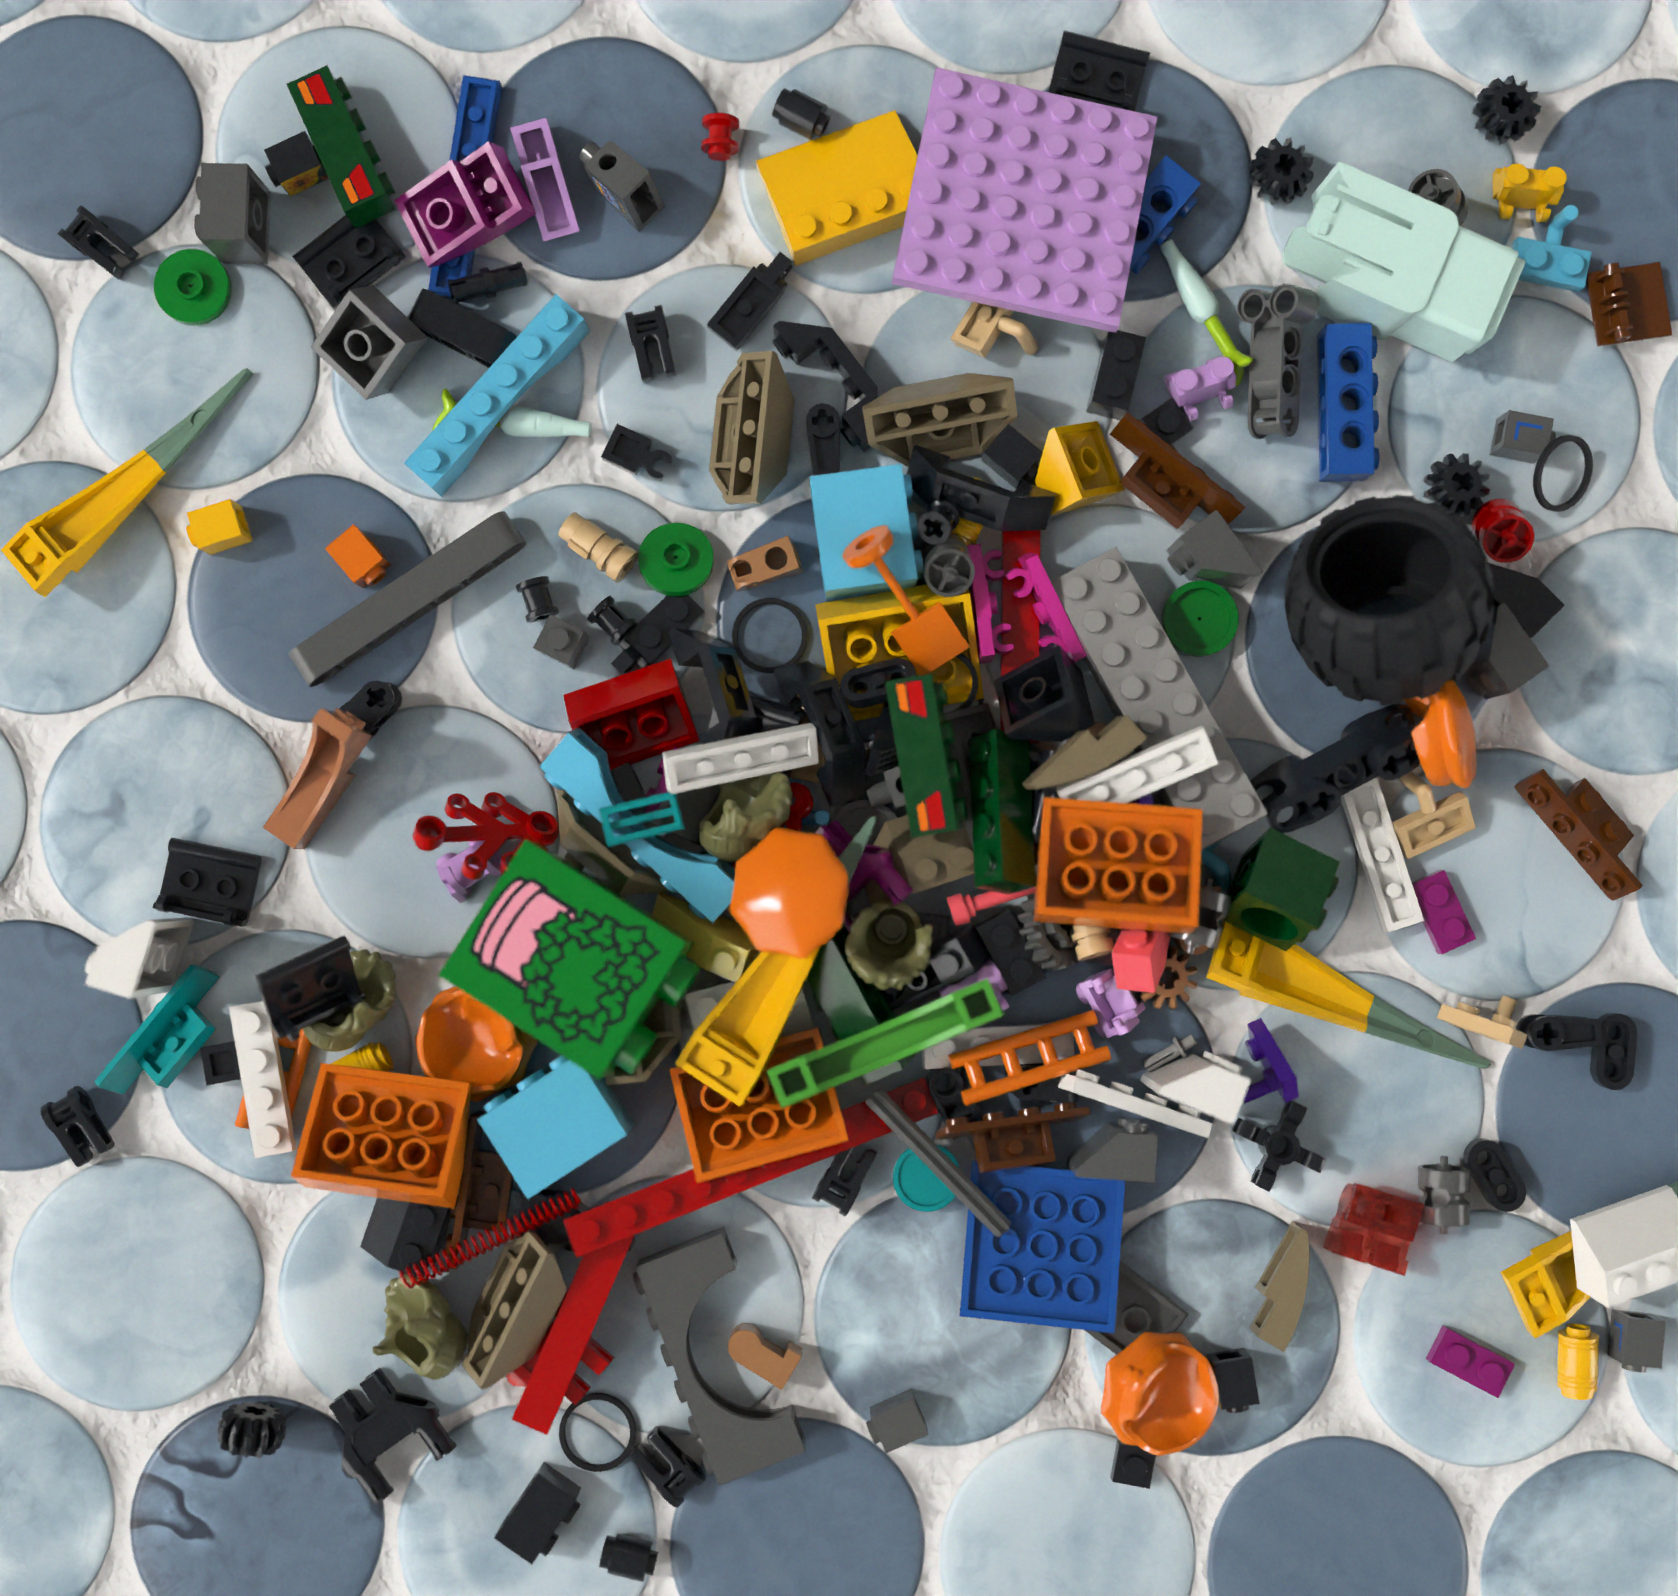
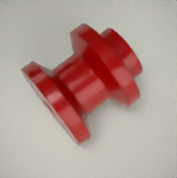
[701,113,740,161]

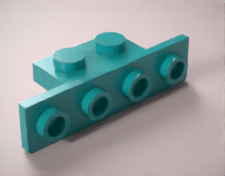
[95,964,220,1094]

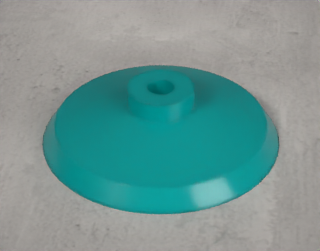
[893,1144,960,1212]

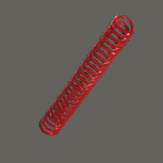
[399,1187,582,1289]

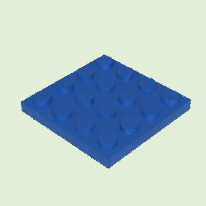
[960,1160,1125,1333]

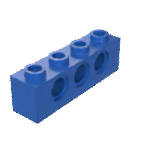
[1126,155,1201,287]
[1317,323,1380,482]

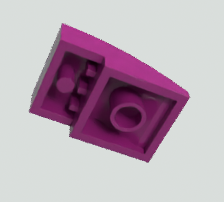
[394,141,536,268]

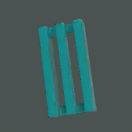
[599,792,685,847]

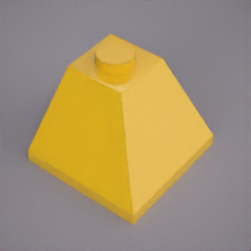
[1035,421,1125,516]

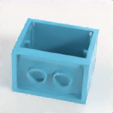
[809,464,923,602]
[477,1056,635,1199]

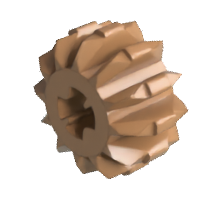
[1140,945,1198,1009]

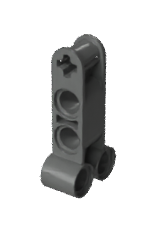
[1237,284,1320,439]

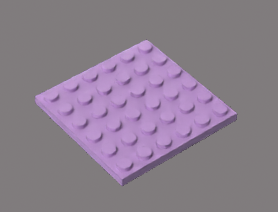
[891,67,1157,333]

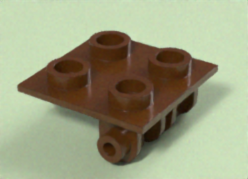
[1586,262,1672,347]

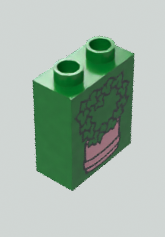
[438,839,700,1079]

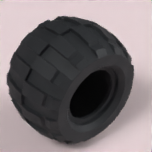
[1284,495,1494,705]

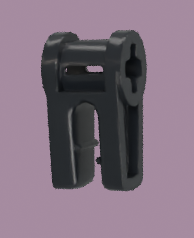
[57,205,139,280]
[625,305,676,383]
[806,403,840,476]
[1516,1014,1602,1051]
[40,1086,115,1167]
[812,1147,877,1217]
[629,1426,706,1508]

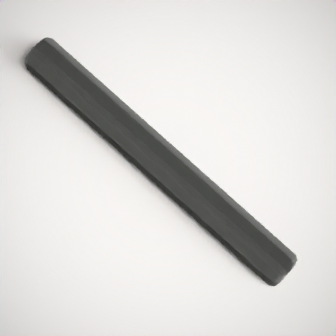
[866,1089,1011,1237]

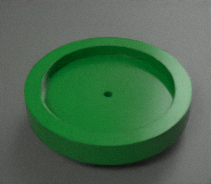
[154,249,232,326]
[638,523,714,597]
[1161,581,1239,657]

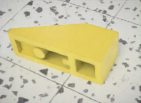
[652,892,759,982]

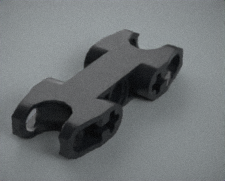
[1250,704,1421,833]

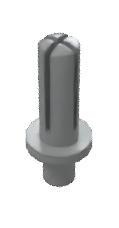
[1143,1034,1197,1072]

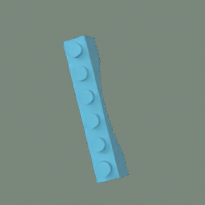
[404,294,590,497]
[539,727,736,923]

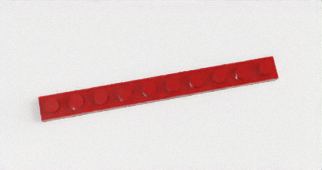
[563,1078,938,1258]

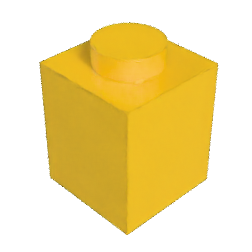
[186,499,253,555]

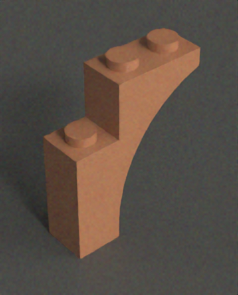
[263,707,372,849]

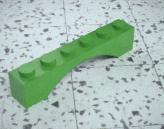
[767,978,1003,1108]

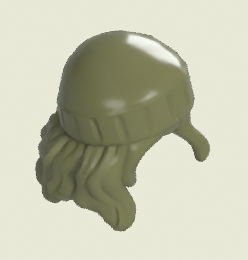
[699,772,792,862]
[845,900,932,990]
[303,949,396,1052]
[372,1273,468,1380]

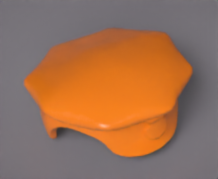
[1404,680,1477,789]
[730,828,848,959]
[415,986,539,1102]
[1101,1331,1219,1456]

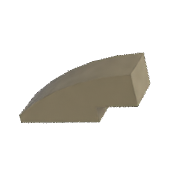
[1022,715,1147,789]
[1249,1221,1310,1352]

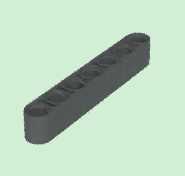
[288,511,526,687]

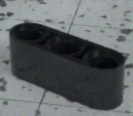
[407,289,517,368]

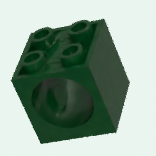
[1221,827,1340,952]

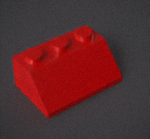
[563,658,700,770]

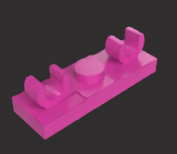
[967,544,1014,664]
[1005,552,1087,662]

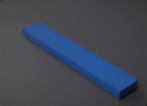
[428,75,502,302]

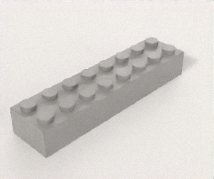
[1051,547,1268,851]

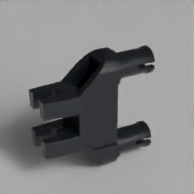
[329,1367,457,1506]

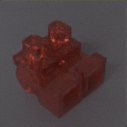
[1323,1182,1424,1276]

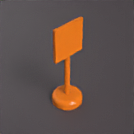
[842,525,970,675]

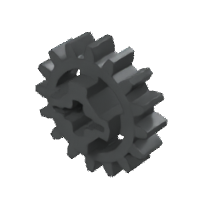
[1018,893,1078,971]

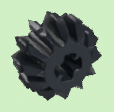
[1472,75,1541,145]
[1249,137,1314,205]
[1423,453,1490,518]
[217,1401,286,1458]

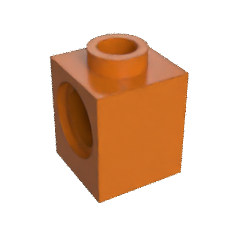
[325,524,392,588]

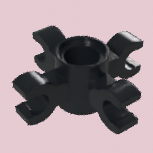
[1232,1100,1327,1192]

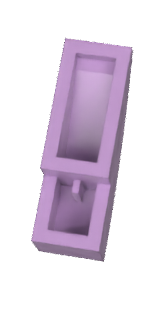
[510,118,580,241]

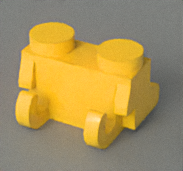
[1493,163,1567,223]

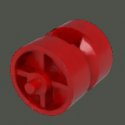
[1472,499,1535,563]

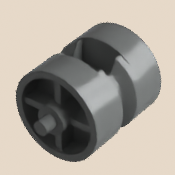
[1408,169,1469,226]
[920,533,975,597]
[1168,878,1232,955]
[1418,1156,1470,1234]

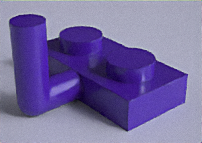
[1243,1018,1299,1104]

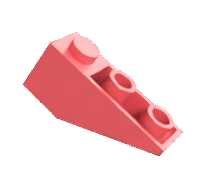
[1112,929,1170,993]

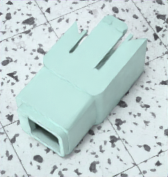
[1282,161,1525,362]

